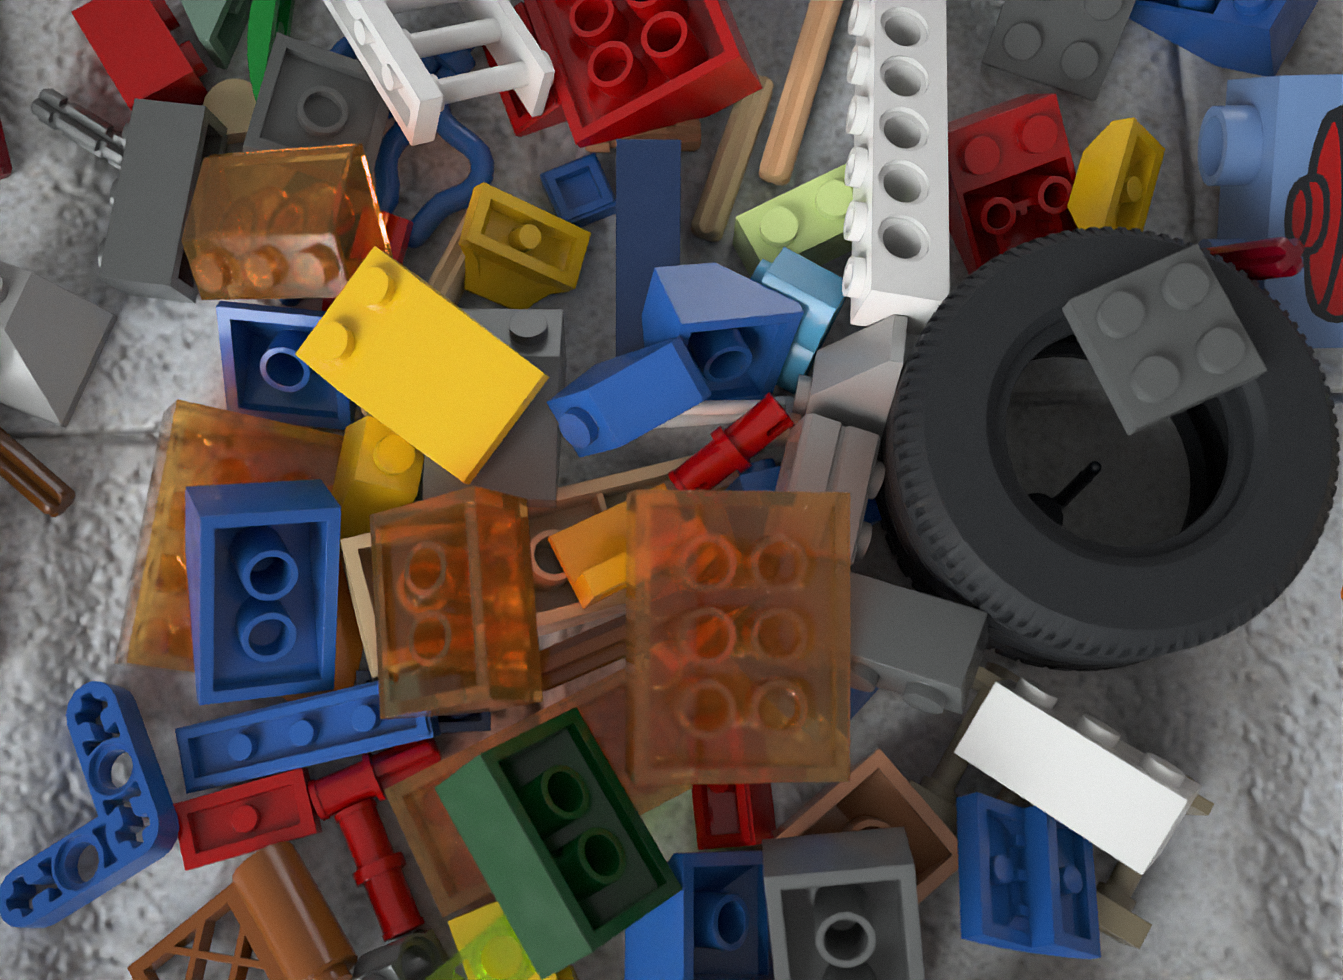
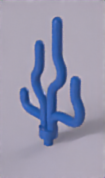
[278,36,495,307]

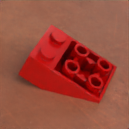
[948,93,1078,275]

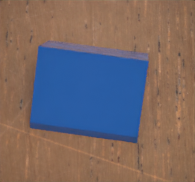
[216,301,357,430]

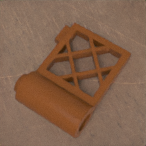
[127,842,358,980]

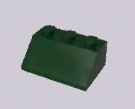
[434,707,683,980]

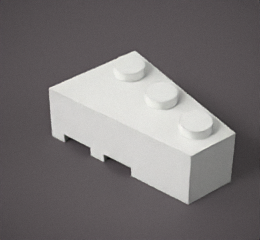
[954,676,1202,875]

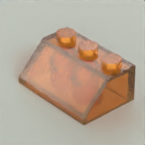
[182,143,394,300]
[369,486,543,719]

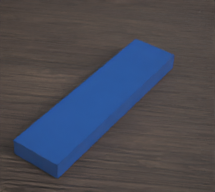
[175,670,441,794]

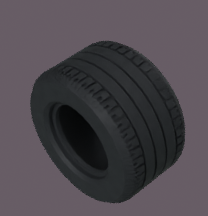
[875,226,1340,672]

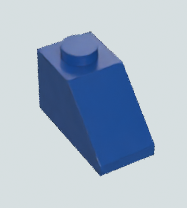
[546,336,712,458]

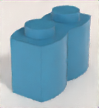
[750,247,847,395]

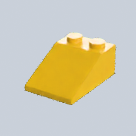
[295,246,549,485]

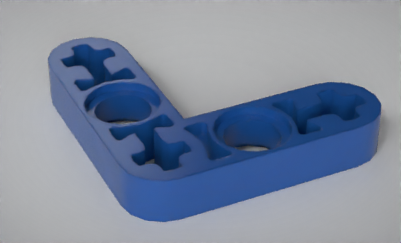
[0,681,179,928]

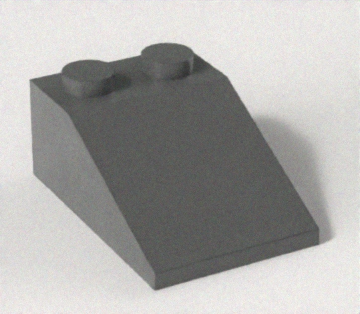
[422,308,567,508]
[762,826,925,980]

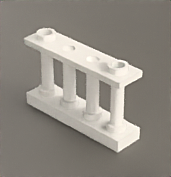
[323,0,555,146]

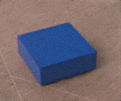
[539,152,616,228]

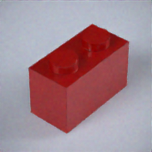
[71,0,209,111]

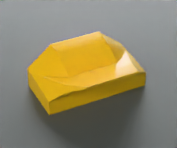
[1067,117,1165,232]
[459,182,591,309]

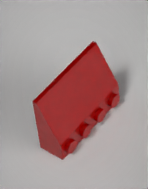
[524,0,763,148]

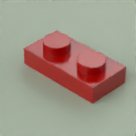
[174,767,323,871]

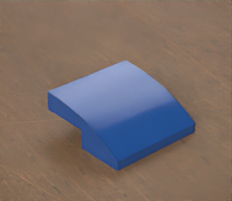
[956,792,1101,959]

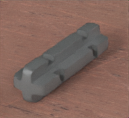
[31,88,124,170]

